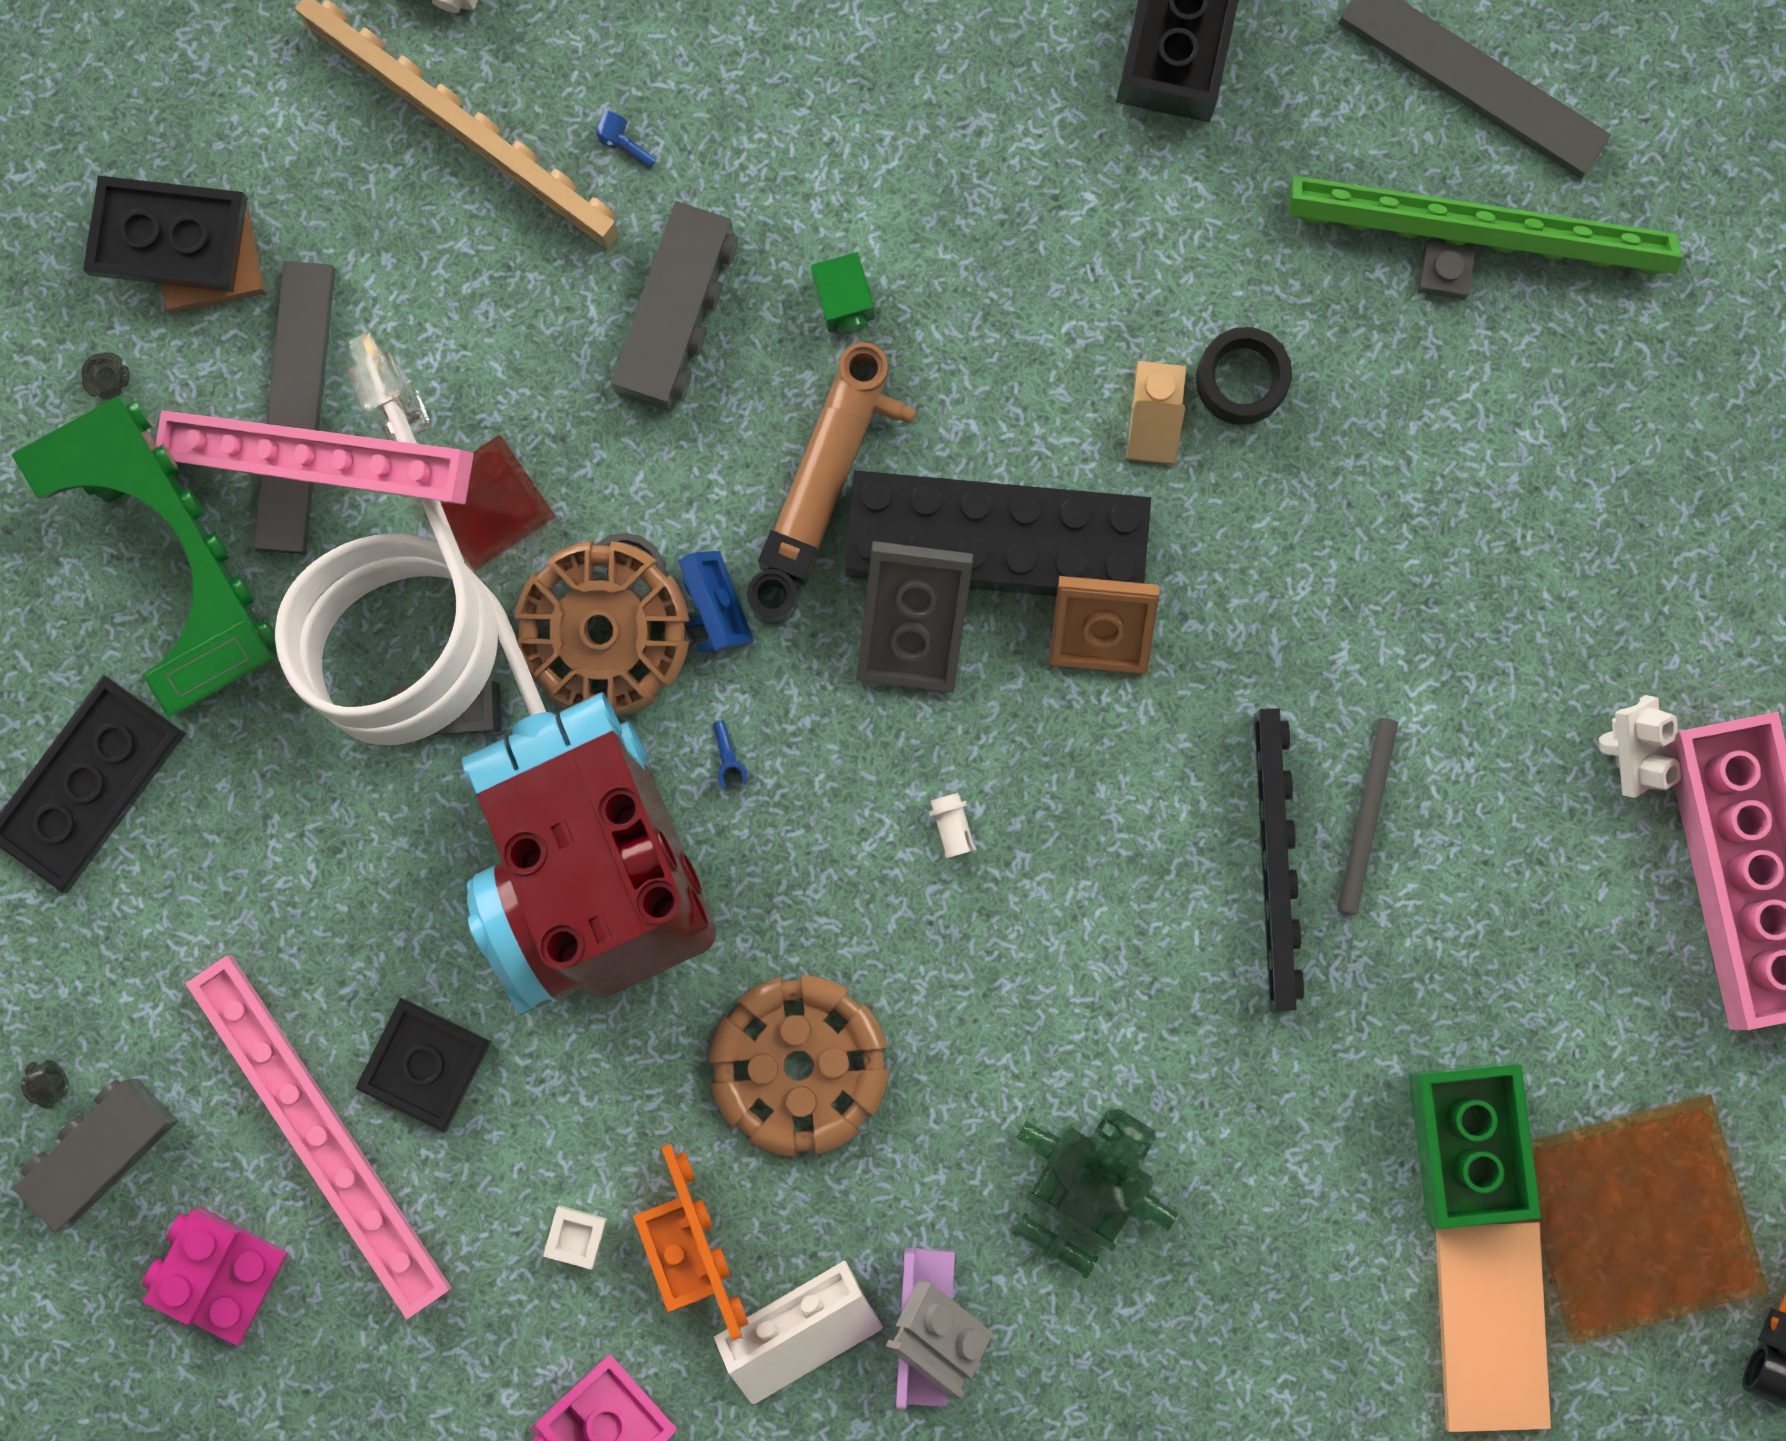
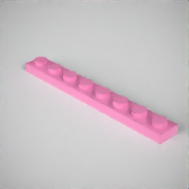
[156,410,474,505]
[185,955,452,1320]

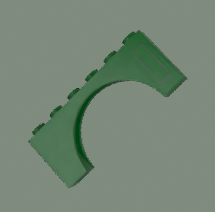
[11,395,278,718]

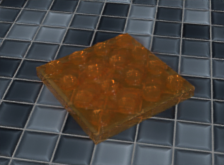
[1531,1094,1768,1344]

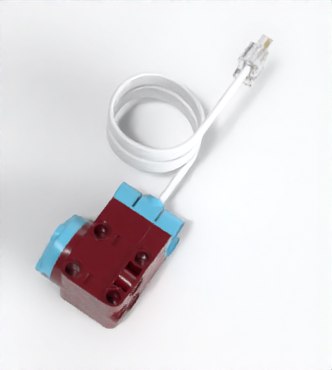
[275,331,716,1015]

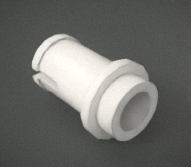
[929,793,977,858]

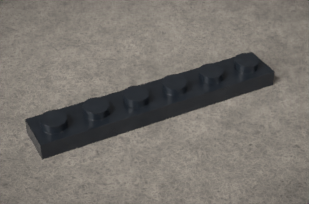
[1254,708,1304,1011]

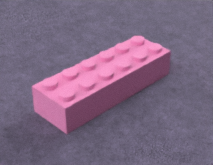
[1665,712,1786,1030]

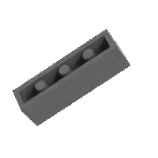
[611,201,739,412]

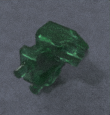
[1012,1106,1178,1279]

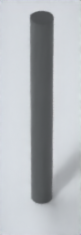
[1337,718,1399,915]

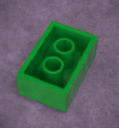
[1408,1062,1541,1229]

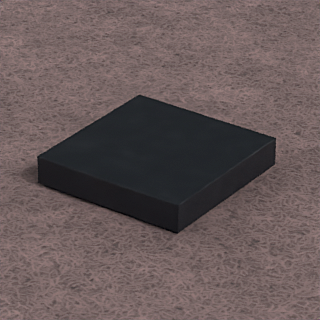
[355,998,492,1133]

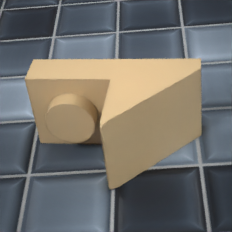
[1126,361,1186,465]

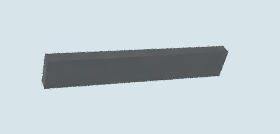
[1339,0,1611,179]
[253,261,336,555]

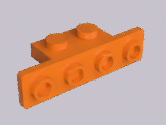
[633,1144,749,1342]

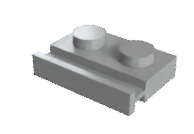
[885,1280,993,1399]

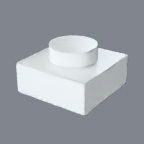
[543,1205,608,1270]

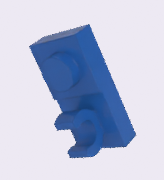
[678,551,754,652]

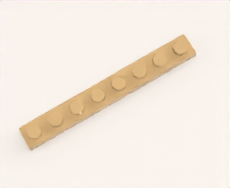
[295,0,619,250]

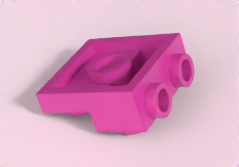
[142,1207,289,1346]
[529,1354,678,1441]

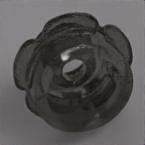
[81,352,130,400]
[21,1060,68,1109]

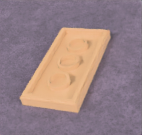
[1435,1221,1551,1432]

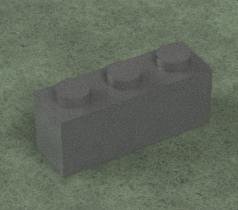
[13,1078,178,1233]

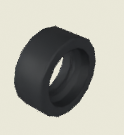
[1196,327,1292,425]

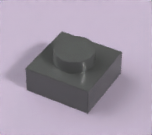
[1417,240,1476,300]

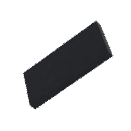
[0,675,186,893]

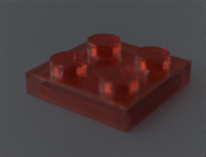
[440,434,556,571]

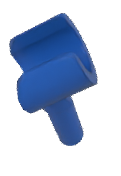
[596,111,656,169]
[713,720,748,790]

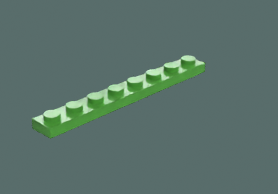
[1289,175,1683,275]

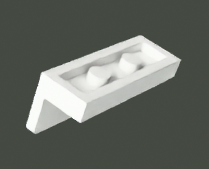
[714,1260,883,1404]

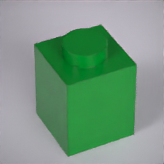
[811,252,875,335]

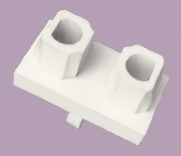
[1599,695,1681,798]

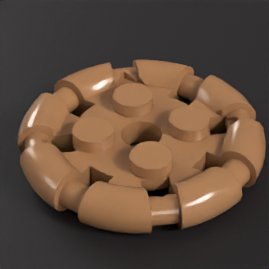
[514,540,689,718]
[708,975,889,1157]

